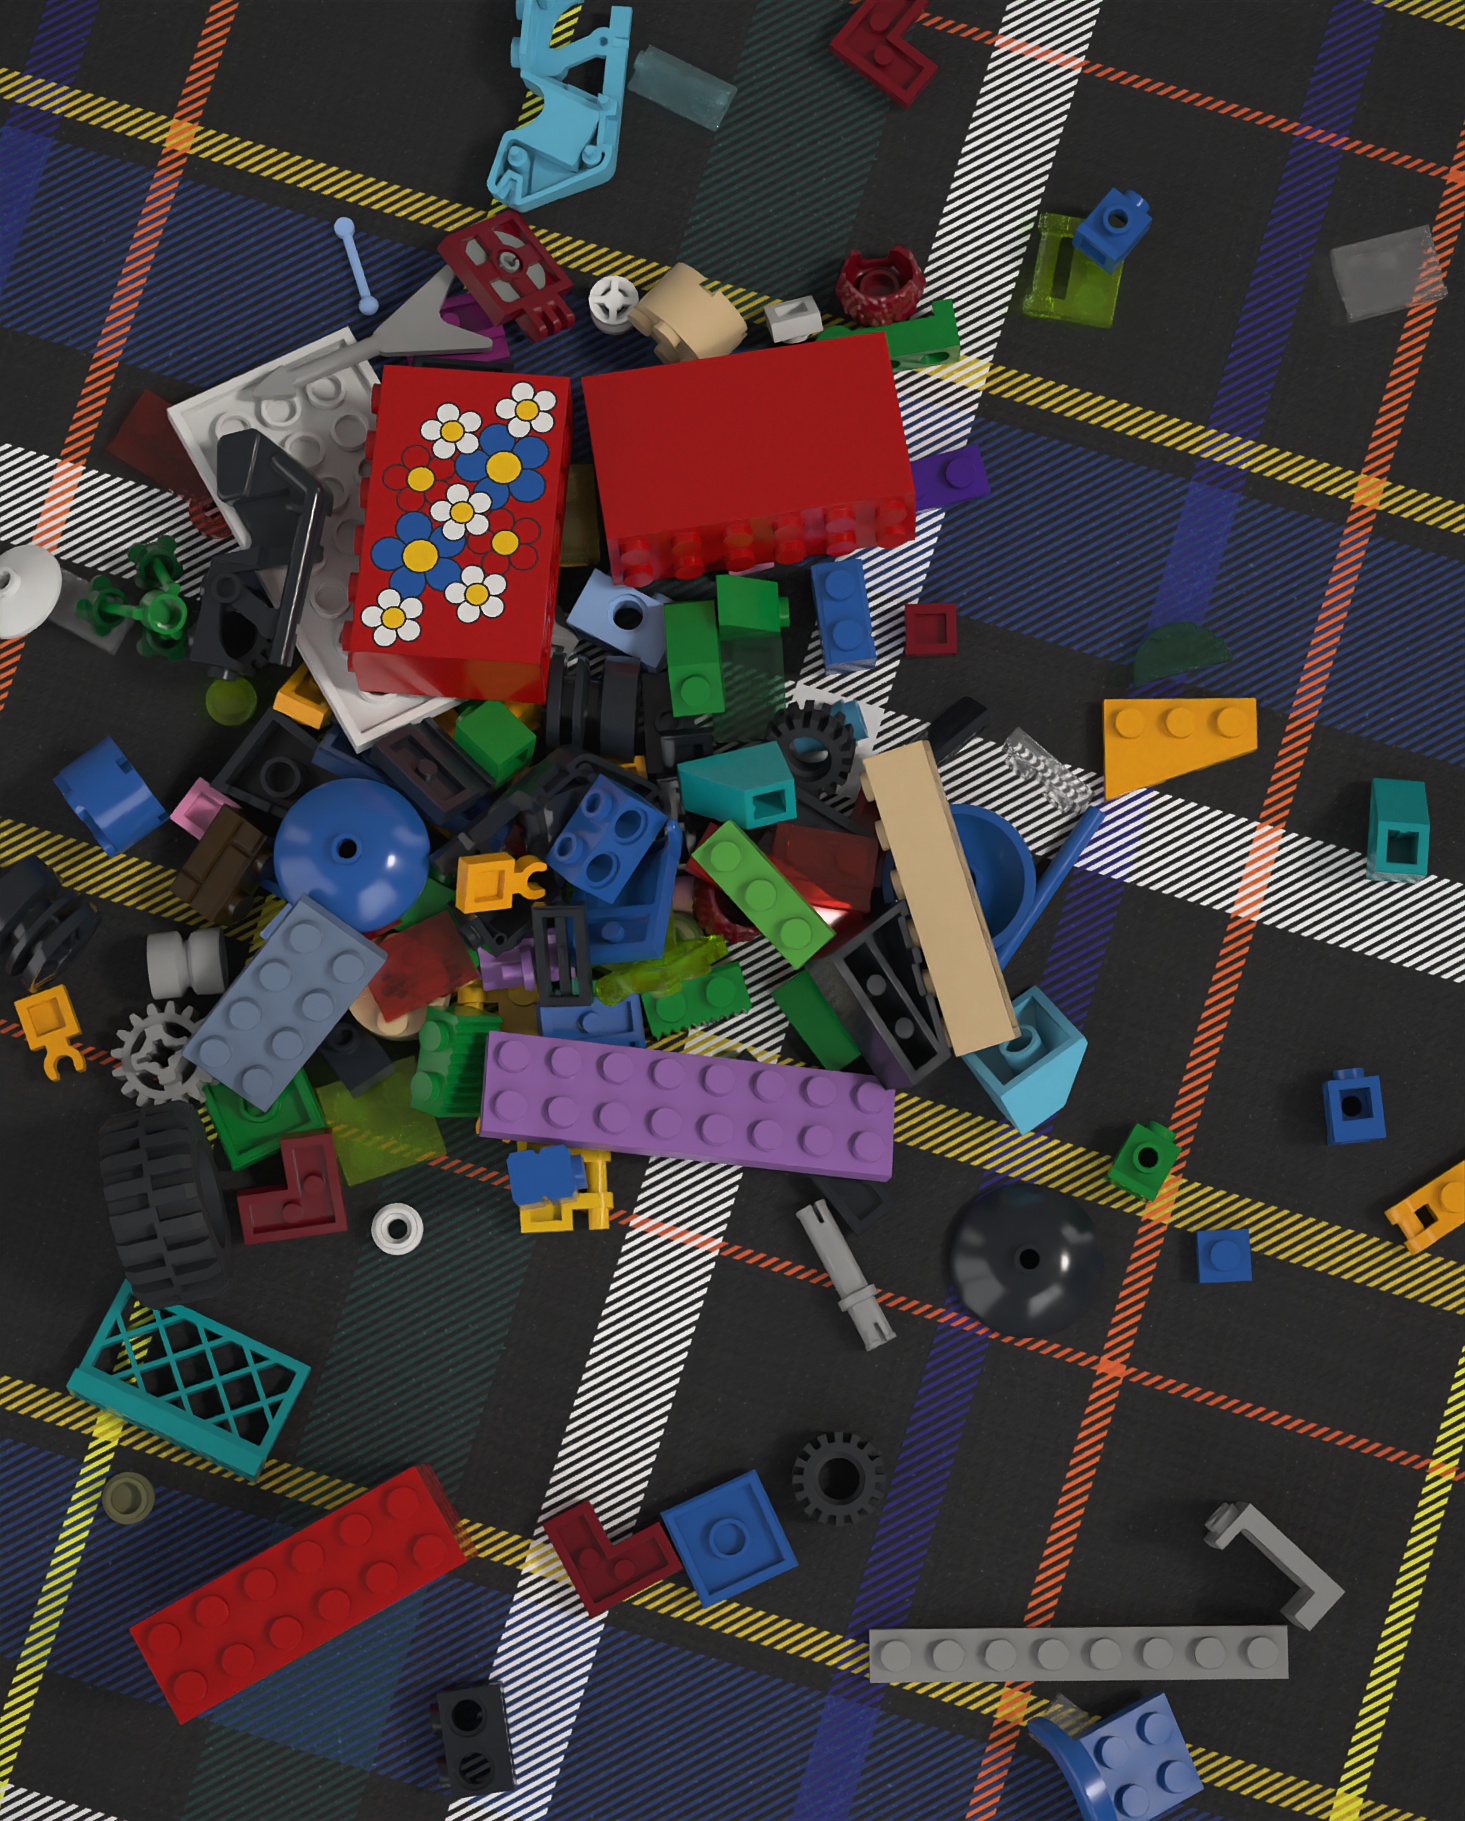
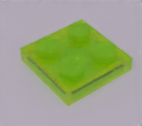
[316,1055,448,1187]

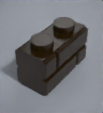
[169,803,277,928]

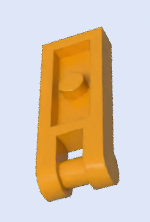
[1384,1159,1465,1256]

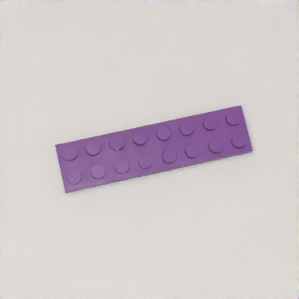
[479,1031,895,1182]

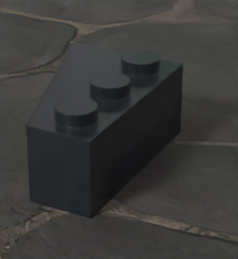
[804,899,951,1091]

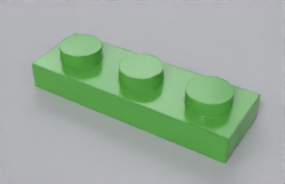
[691,819,837,970]

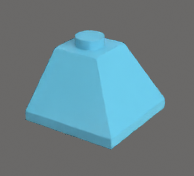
[961,985,1088,1136]

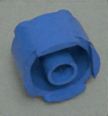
[52,735,171,858]

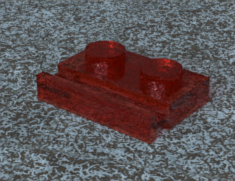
[106,389,206,506]
[770,822,879,915]
[368,909,482,1025]

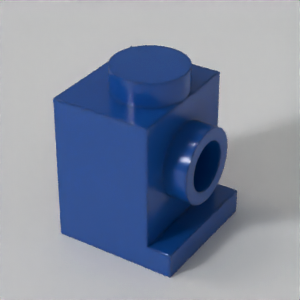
[1072,187,1153,275]
[1322,1068,1387,1146]

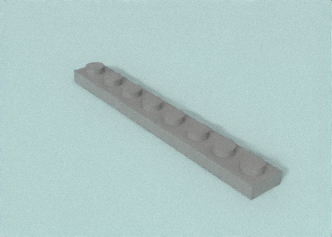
[869,1624,1289,1683]

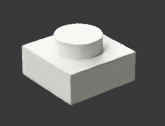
[763,295,823,344]

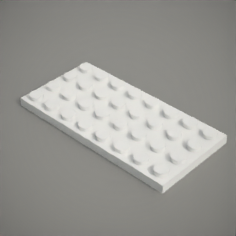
[167,326,470,754]

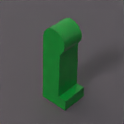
[816,298,960,373]

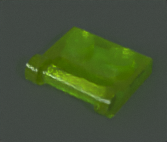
[1022,213,1124,329]
[595,934,729,1007]

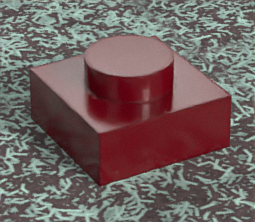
[904,603,957,658]

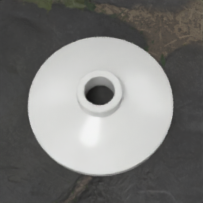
[0,545,62,639]

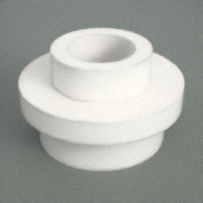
[371,1203,424,1255]

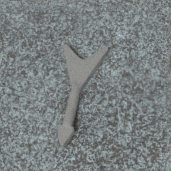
[252,264,493,400]

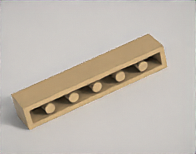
[859,740,1022,1057]

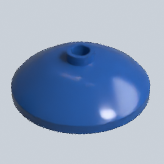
[274,778,431,934]
[882,804,1036,949]

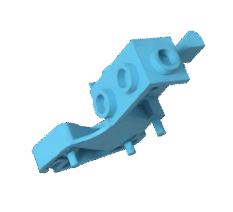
[487,0,633,213]

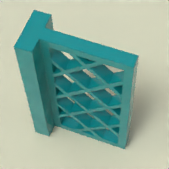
[66,1278,311,1484]

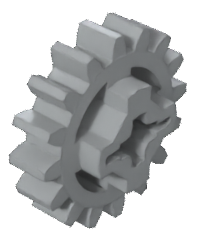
[111,1001,220,1108]

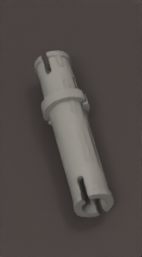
[796,1198,897,1352]

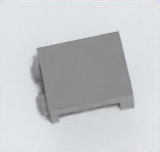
[1203,1501,1345,1631]

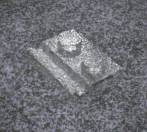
[1329,225,1448,323]

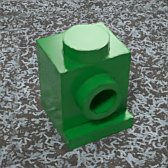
[1104,1120,1182,1204]

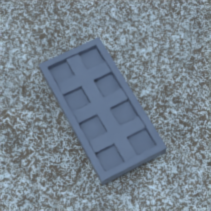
[180,893,388,1113]

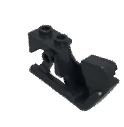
[189,428,334,683]
[428,744,665,958]

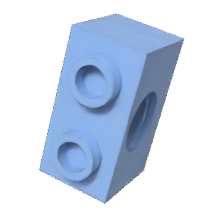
[566,569,675,674]

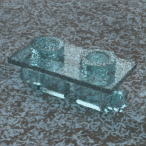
[627,44,738,132]

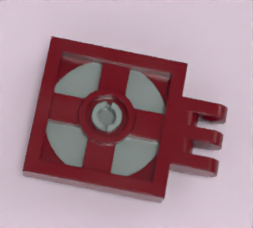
[437,208,575,343]

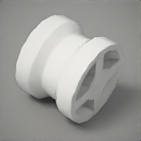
[589,276,639,335]

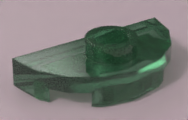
[1132,622,1233,688]

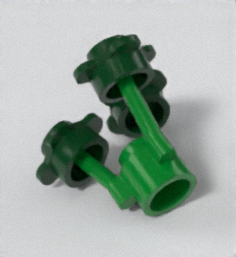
[73,535,190,663]

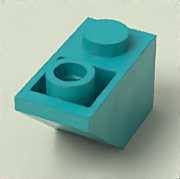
[677,741,797,830]
[1366,778,1430,884]

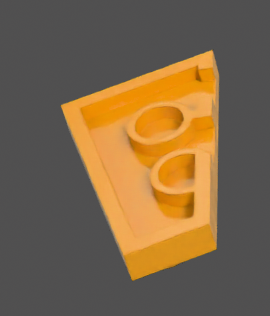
[1102,698,1257,803]

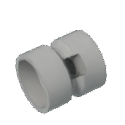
[147,927,229,1000]

